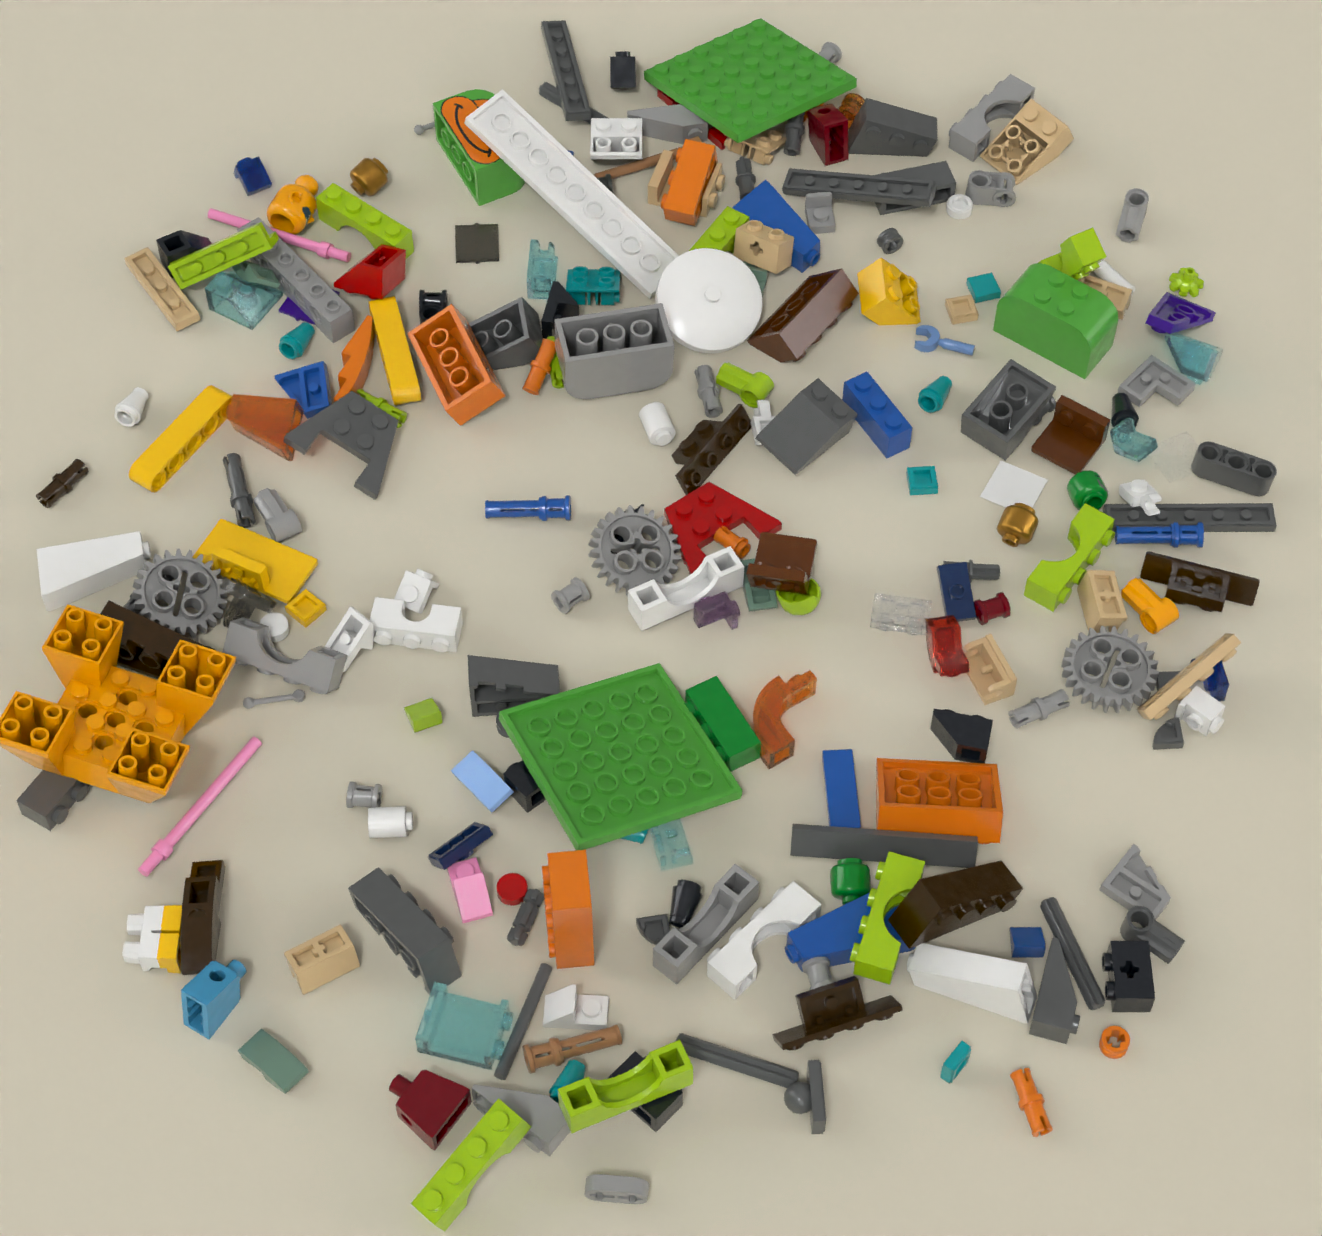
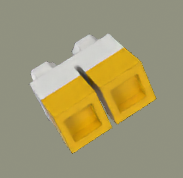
[122,905,182,973]

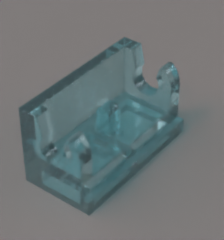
[527,239,558,299]
[649,819,693,871]

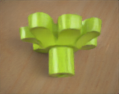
[1169,267,1204,297]

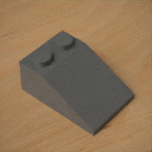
[469,297,543,370]
[961,359,1056,461]
[755,378,858,475]

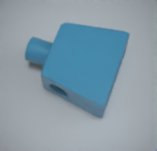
[181,960,247,1039]

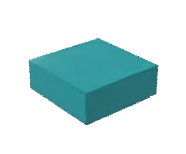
[966,272,1001,303]
[906,466,938,496]
[940,1041,971,1084]

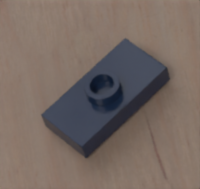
[937,562,976,623]
[428,822,493,870]

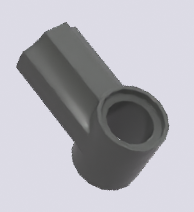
[1120,906,1185,964]

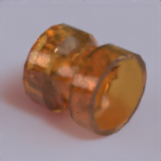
[838,93,865,129]

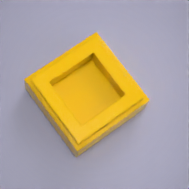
[285,589,327,628]

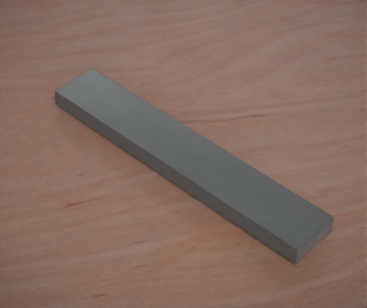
[541,20,591,121]
[782,168,937,207]
[1103,503,1277,532]
[790,824,978,868]

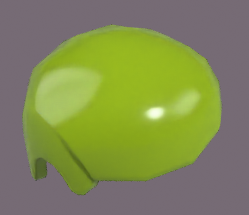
[776,578,821,615]

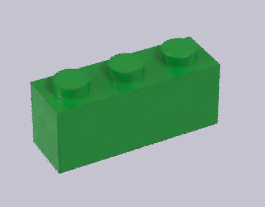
[684,676,761,772]

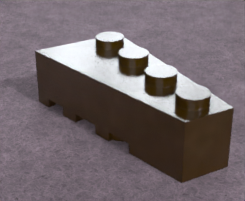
[100,600,215,679]
[888,860,1023,949]

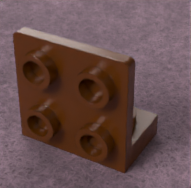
[1031,395,1111,475]
[746,532,817,595]

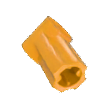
[1121,578,1179,634]

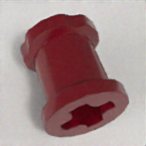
[974,592,1011,625]

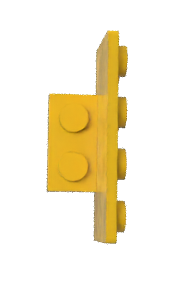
[192,519,318,604]

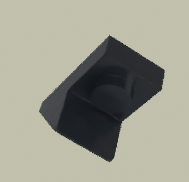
[541,281,579,339]

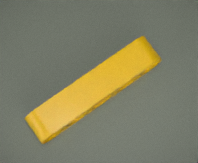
[368,296,421,406]
[129,385,236,493]

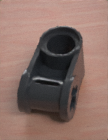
[419,289,448,324]

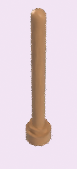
[593,136,702,179]

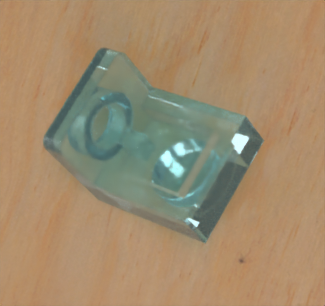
[1110,417,1158,462]

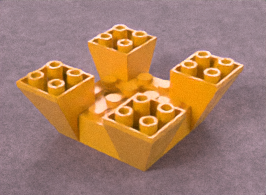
[0,604,236,803]

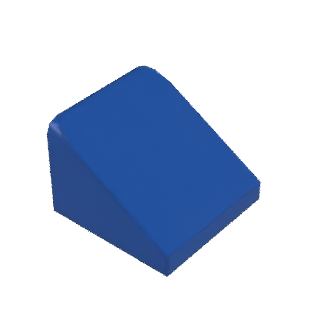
[1009,927,1046,958]

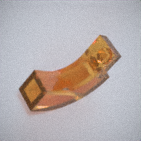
[752,670,817,769]

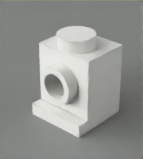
[1174,685,1225,736]

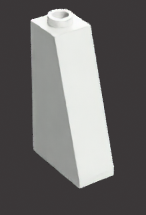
[36,531,151,612]
[907,943,1037,1024]

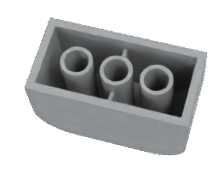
[555,303,674,399]

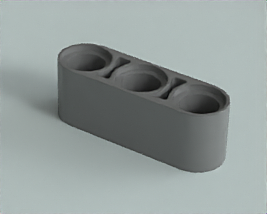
[1191,441,1277,496]

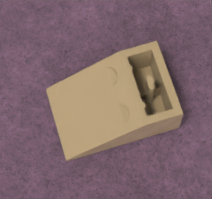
[980,99,1074,185]

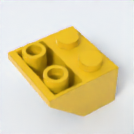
[857,258,921,325]

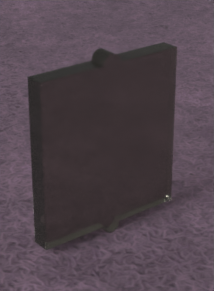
[455,223,499,264]

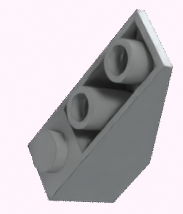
[471,1084,570,1157]

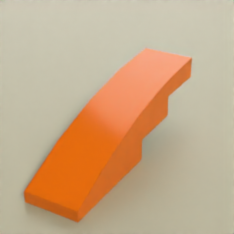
[334,315,375,402]

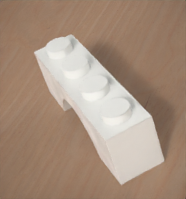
[628,546,744,631]
[707,881,821,1000]

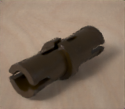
[36,459,89,508]

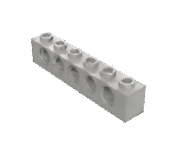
[237,217,355,343]

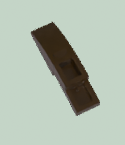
[181,860,225,975]

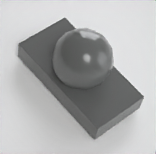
[784,1060,826,1134]

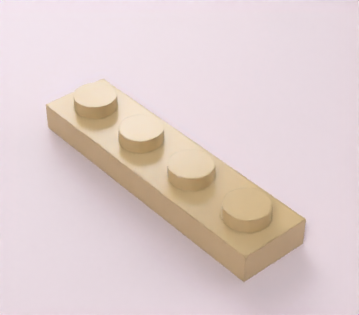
[124,247,200,331]
[1136,633,1241,720]

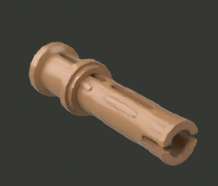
[522,1024,622,1074]

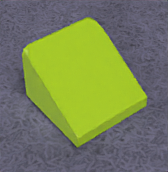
[404,698,442,733]

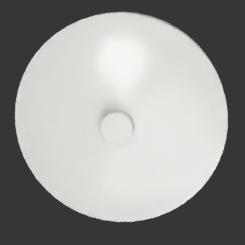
[655,248,762,354]

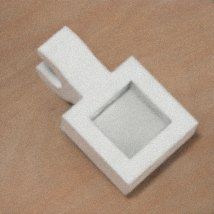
[750,400,776,445]
[1119,479,1162,516]

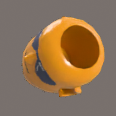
[267,175,319,235]

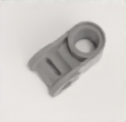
[965,170,1016,207]

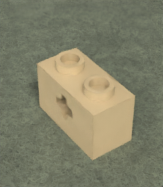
[733,220,794,274]

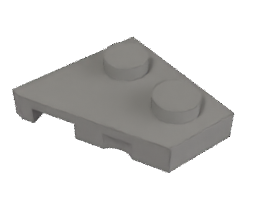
[1099,844,1171,920]

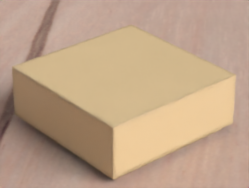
[945,295,979,325]

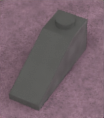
[1029,937,1080,1044]

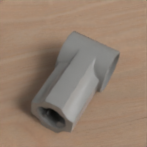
[1116,188,1149,243]
[253,488,302,542]

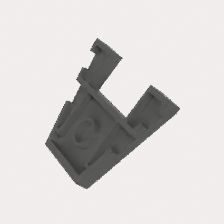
[283,391,399,500]

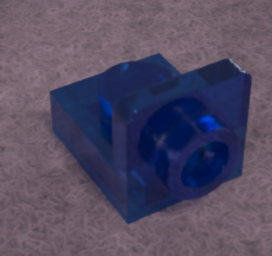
[233,156,272,196]
[1190,659,1229,702]

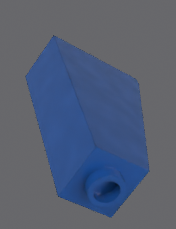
[732,180,820,273]
[784,893,916,972]

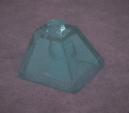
[205,271,283,330]
[1165,332,1224,385]

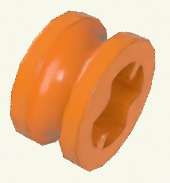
[1099,1026,1130,1059]

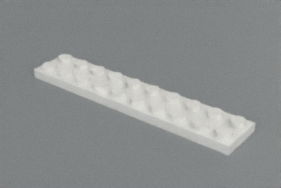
[464,89,679,299]

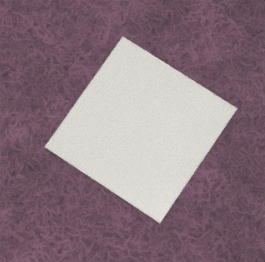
[980,461,1048,508]

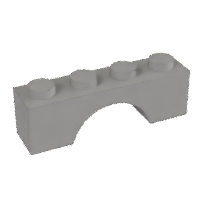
[948,74,1035,162]
[222,617,347,694]
[653,864,759,985]

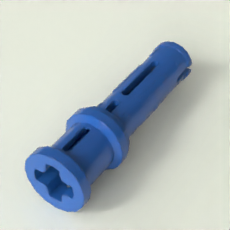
[485,495,571,521]
[1115,522,1204,548]

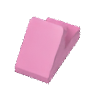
[447,857,493,923]

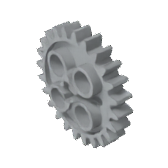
[588,505,681,596]
[132,549,228,639]
[1061,626,1159,713]

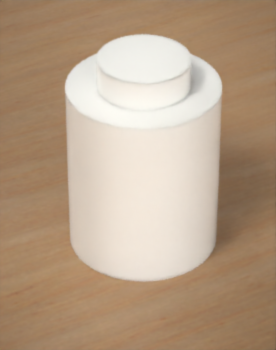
[639,402,676,446]
[368,806,413,838]

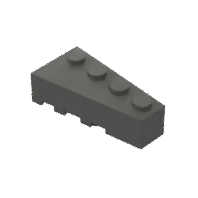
[348,867,462,997]

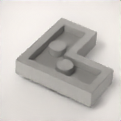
[1118,355,1196,407]

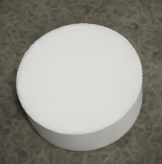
[946,194,973,219]
[260,612,289,642]

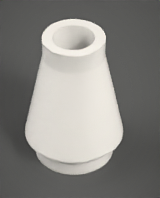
[114,387,149,427]

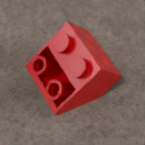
[334,244,406,299]

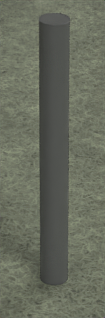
[494,963,553,1080]

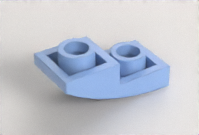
[451,750,514,813]

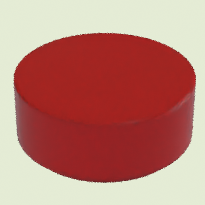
[497,873,528,906]

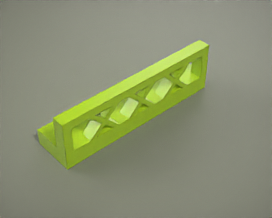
[168,222,279,289]

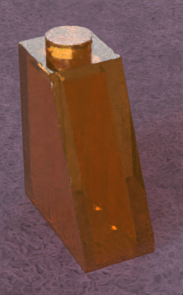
[226,394,304,461]

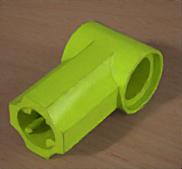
[716,362,774,408]

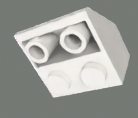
[590,118,642,159]

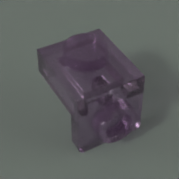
[693,591,740,630]

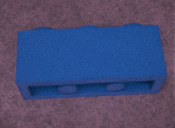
[842,371,912,459]

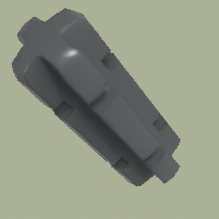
[507,889,544,946]

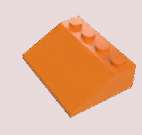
[876,758,1003,844]

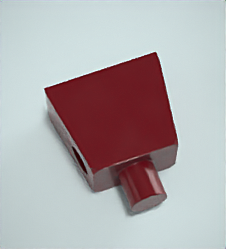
[807,104,848,166]
[389,1070,472,1151]

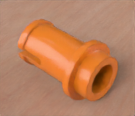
[714,526,751,559]

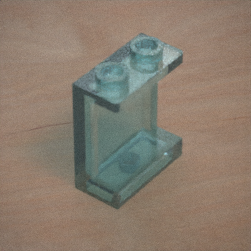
[415,982,514,1070]

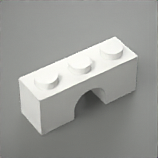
[370,597,463,652]

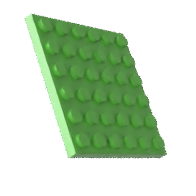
[644,18,857,143]
[499,663,743,850]

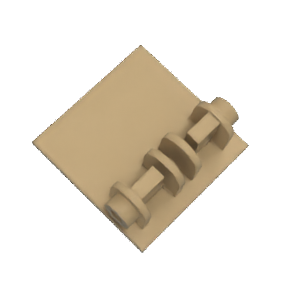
[724,129,786,165]

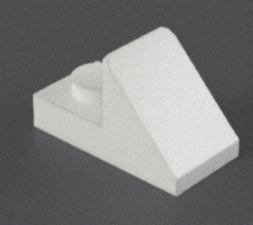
[325,607,373,672]
[543,984,609,1030]

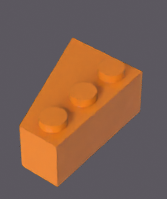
[661,139,718,226]

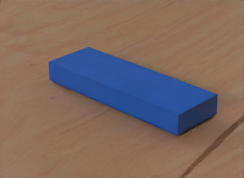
[822,749,861,828]

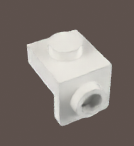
[394,568,439,614]

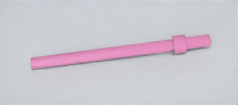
[208,208,351,262]
[138,737,262,877]

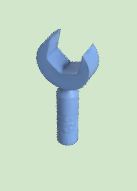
[914,325,975,356]

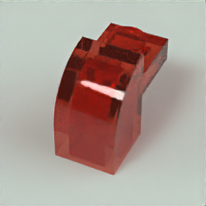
[925,615,969,677]

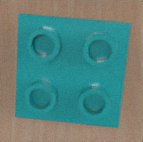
[566,266,620,305]

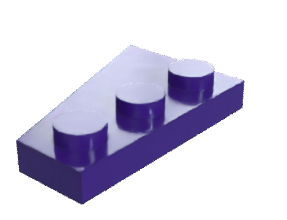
[1145,292,1216,334]

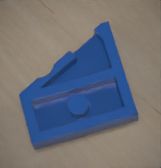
[274,361,332,419]

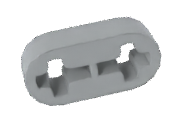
[584,1174,649,1204]

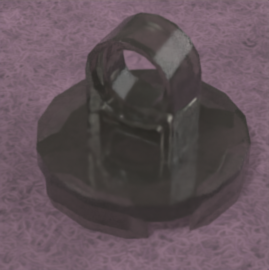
[220,576,277,628]

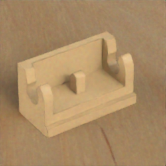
[1080,275,1132,320]
[1077,570,1127,633]
[959,633,1017,705]
[284,924,360,995]

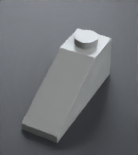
[627,104,708,144]

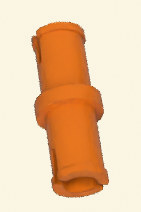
[522,338,556,395]
[1010,1068,1053,1137]

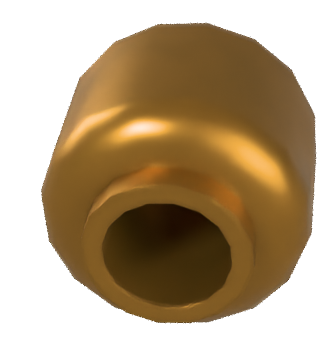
[350,158,388,196]
[997,503,1039,547]

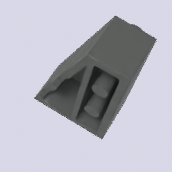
[848,98,938,157]
[467,655,560,717]

